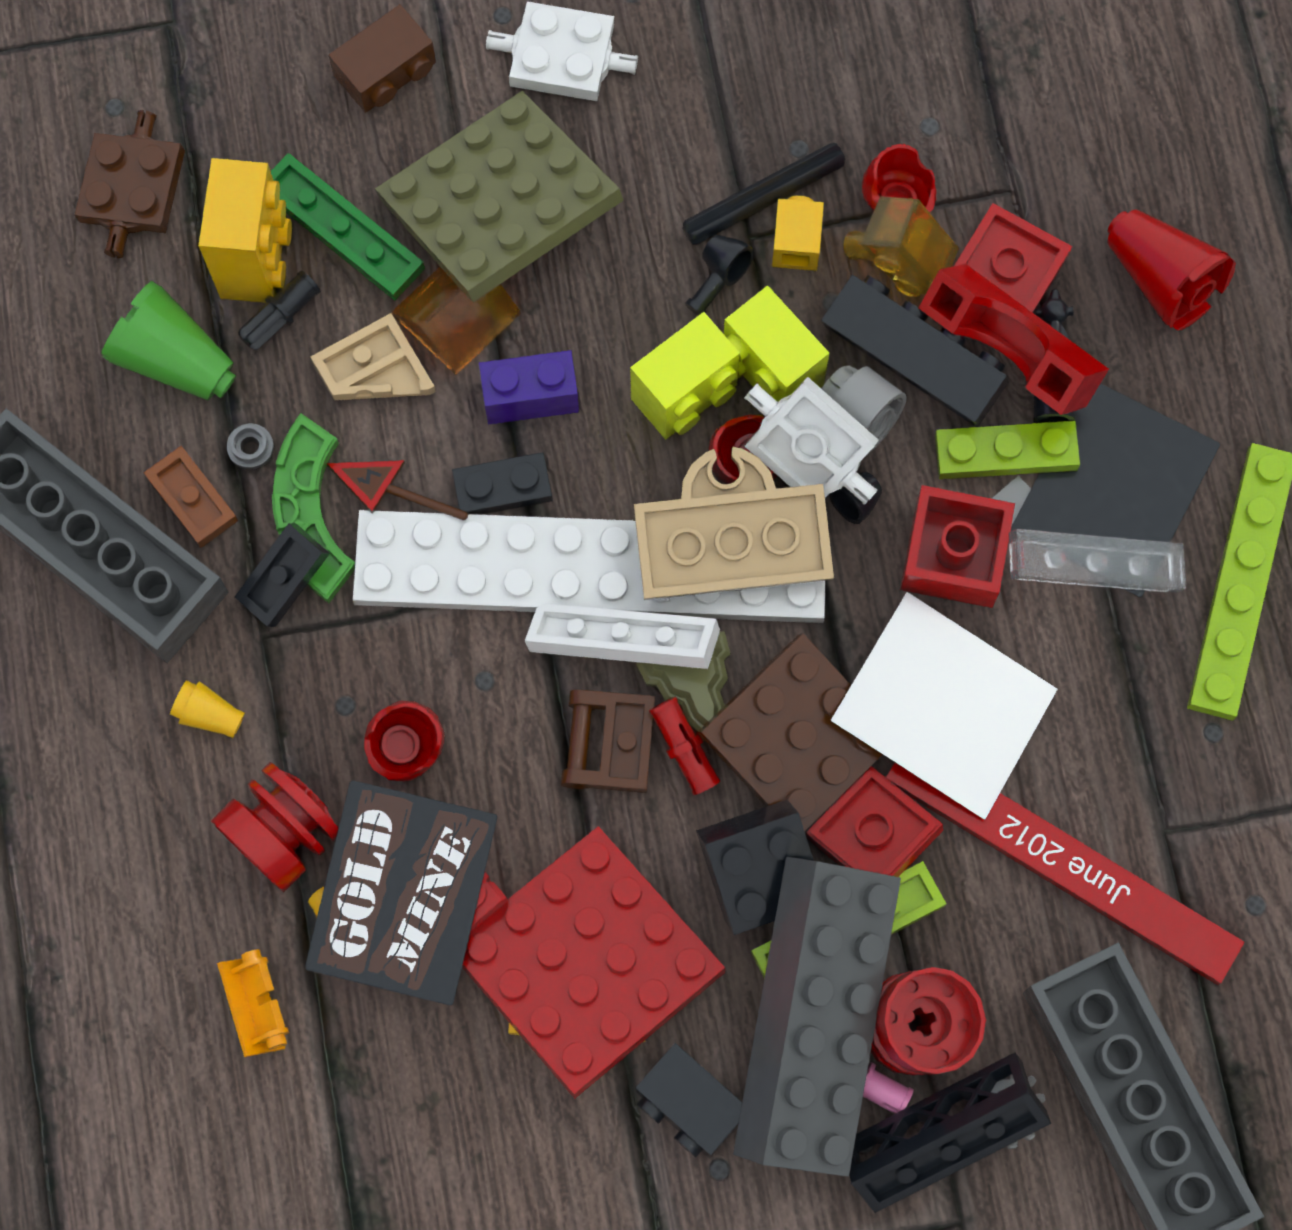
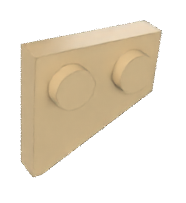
[310,313,436,400]

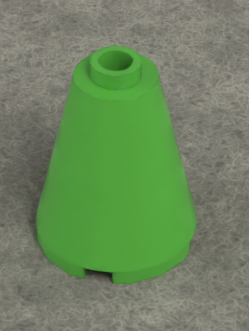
[101,281,236,401]

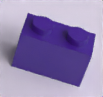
[479,350,579,425]

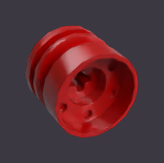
[211,762,339,892]
[871,967,986,1076]

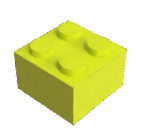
[724,285,829,402]
[630,312,740,440]

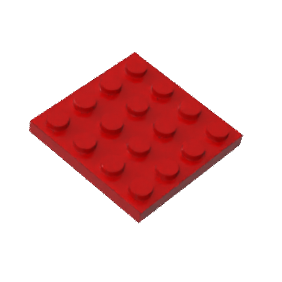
[462,826,725,1099]

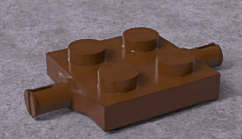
[74,110,185,258]

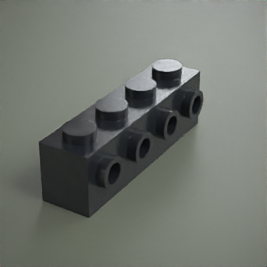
[821,274,1009,427]

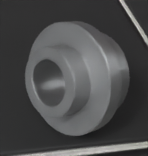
[227,423,274,470]

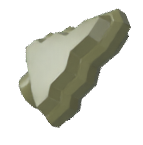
[635,631,731,732]

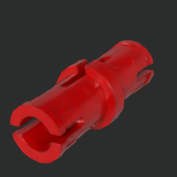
[649,696,721,796]

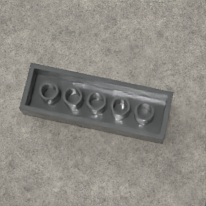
[0,408,229,664]
[733,857,901,1177]
[1023,942,1264,1230]

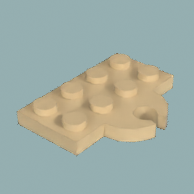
[634,447,834,600]

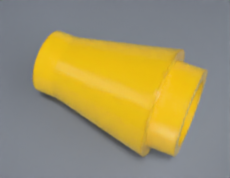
[170,680,245,738]

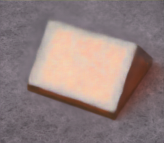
[391,267,521,375]

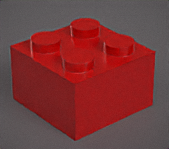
[900,485,1015,608]

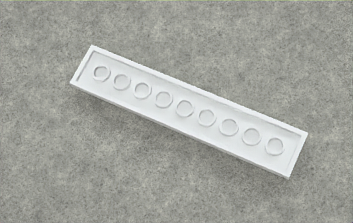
[353,510,825,623]

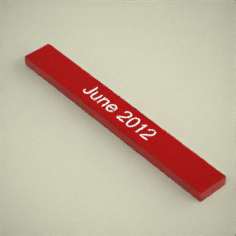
[886,762,1245,985]

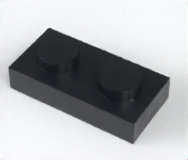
[452,452,553,515]
[235,523,330,627]

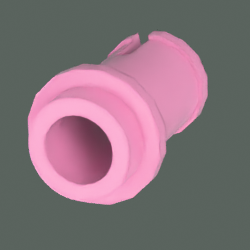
[863,1062,914,1114]

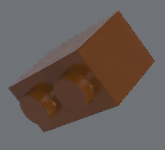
[328,4,436,113]

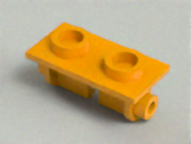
[217,949,289,1058]

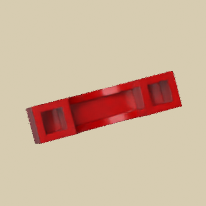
[918,264,1109,415]

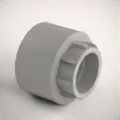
[821,365,907,455]

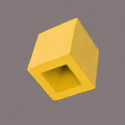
[772,196,824,271]

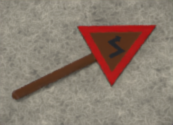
[327,460,468,520]

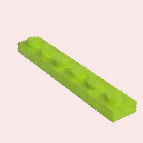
[1187,443,1292,721]

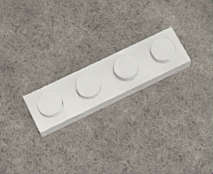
[525,603,720,669]

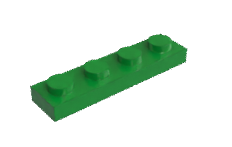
[271,153,425,301]

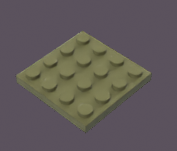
[375,91,624,302]

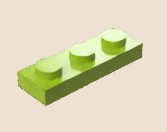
[935,421,1080,479]

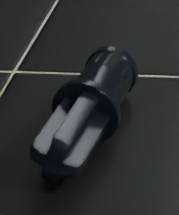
[238,270,321,350]

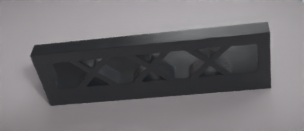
[849,1052,1051,1213]

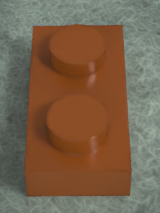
[143,445,238,548]

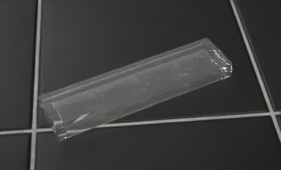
[1009,529,1186,593]

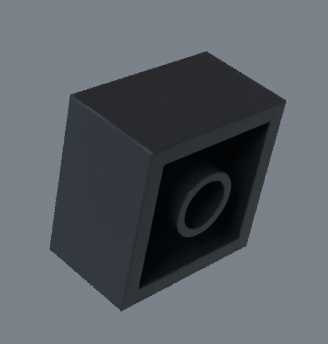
[696,799,814,935]

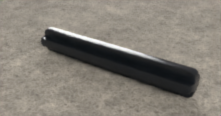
[683,143,845,245]

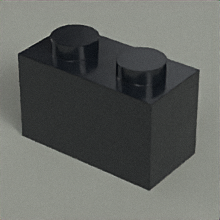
[635,1043,742,1159]

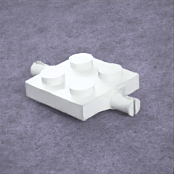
[486,1,638,101]
[744,377,878,505]

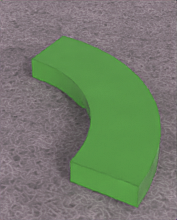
[272,413,355,604]

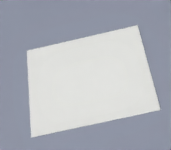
[831,592,1057,820]

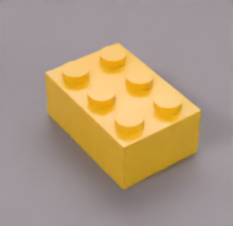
[198,158,292,303]

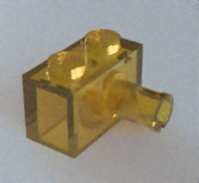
[844,196,959,297]

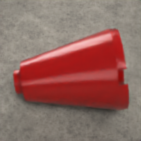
[1107,209,1236,331]

